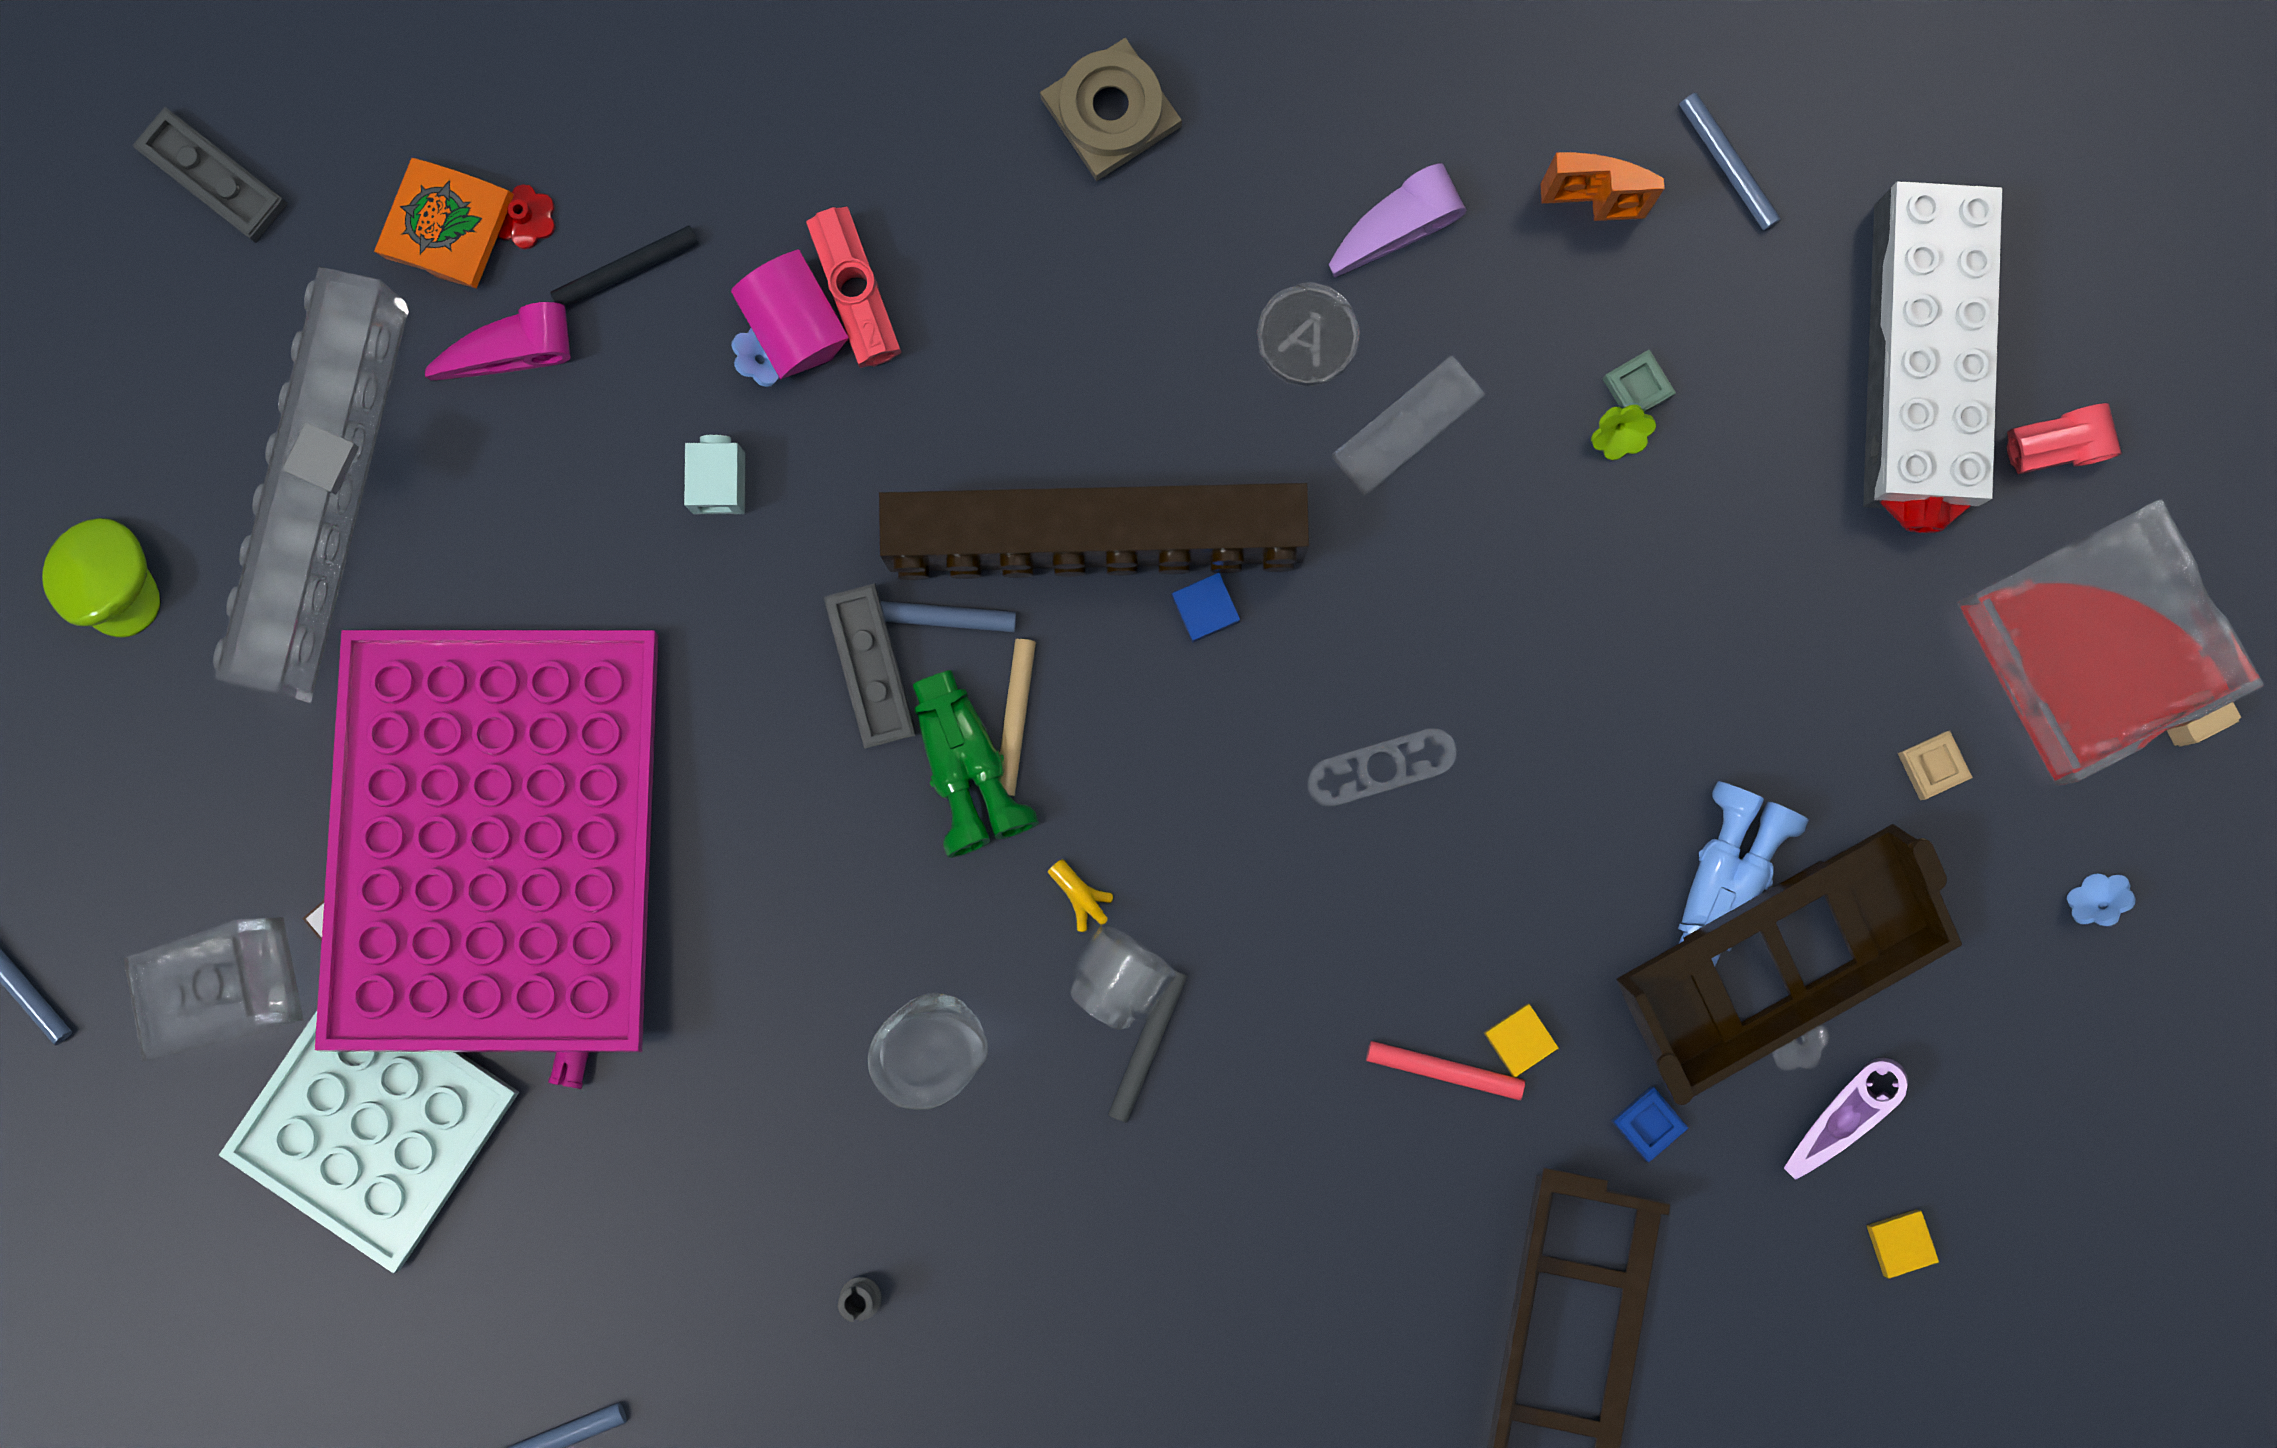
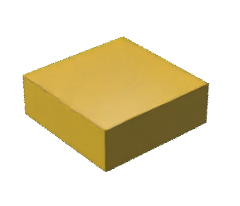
[1483,1004,1559,1077]
[1866,1209,1939,1279]

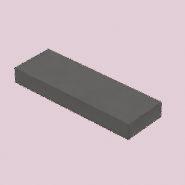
[132,107,288,243]
[824,583,916,749]

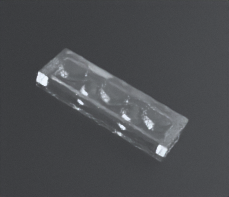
[1332,355,1485,496]

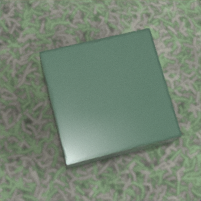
[1602,349,1676,413]

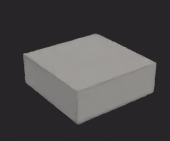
[282,422,359,495]

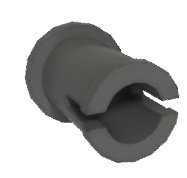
[838,1277,882,1322]

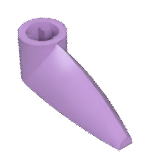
[1329,164,1466,278]
[1784,1057,1908,1180]

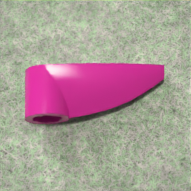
[425,302,571,381]

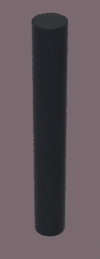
[550,225,699,308]

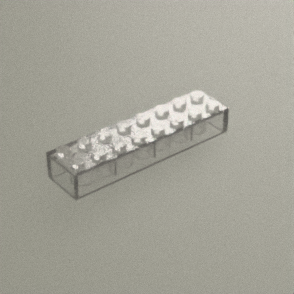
[213,267,409,703]

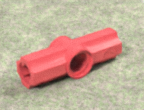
[806,206,902,368]

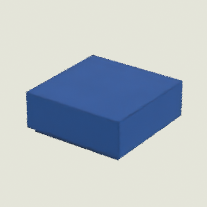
[1171,573,1240,643]
[1611,1086,1688,1162]

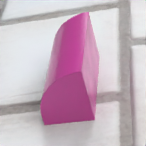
[731,249,849,379]

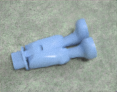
[1678,781,1809,966]

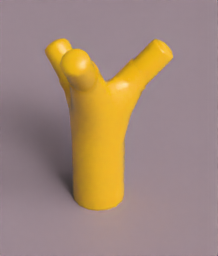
[1048,859,1113,932]

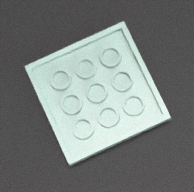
[219,1011,519,1273]

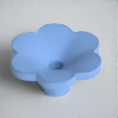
[731,328,779,387]
[2067,873,2136,926]

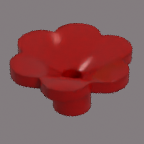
[498,184,555,250]

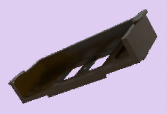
[1616,824,1962,1105]

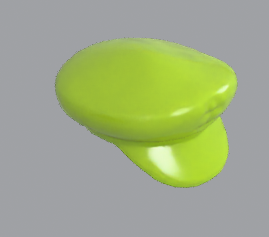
[42,518,160,637]

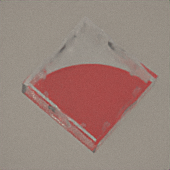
[1957,499,2264,786]

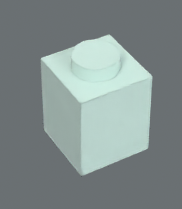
[684,435,745,514]

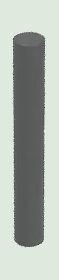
[1108,968,1188,1123]

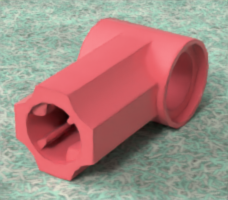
[2006,403,2122,474]

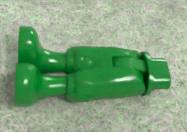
[913,670,1039,858]

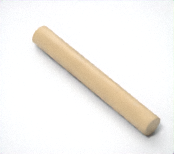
[1000,639,1036,796]

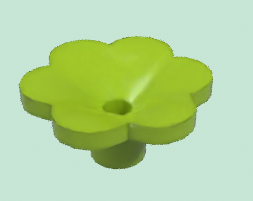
[1591,405,1656,460]

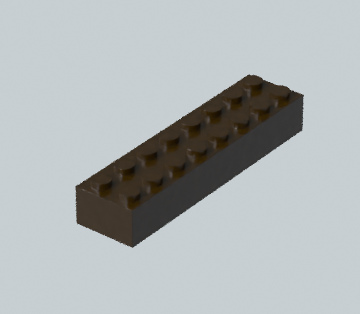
[879,483,1309,580]

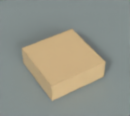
[2166,701,2242,747]
[1898,730,1973,801]

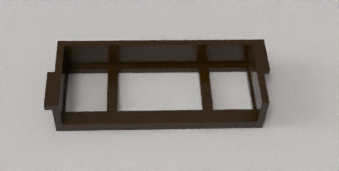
[1487,1167,1671,1448]

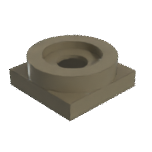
[1040,37,1182,182]

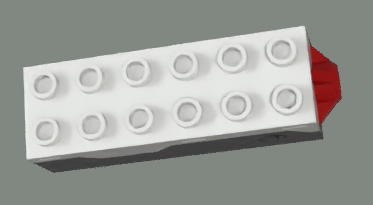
[1863,181,2002,533]

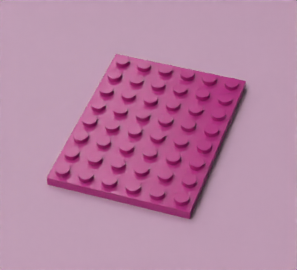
[315,630,659,1052]

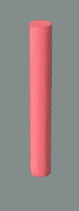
[1366,1041,1525,1100]

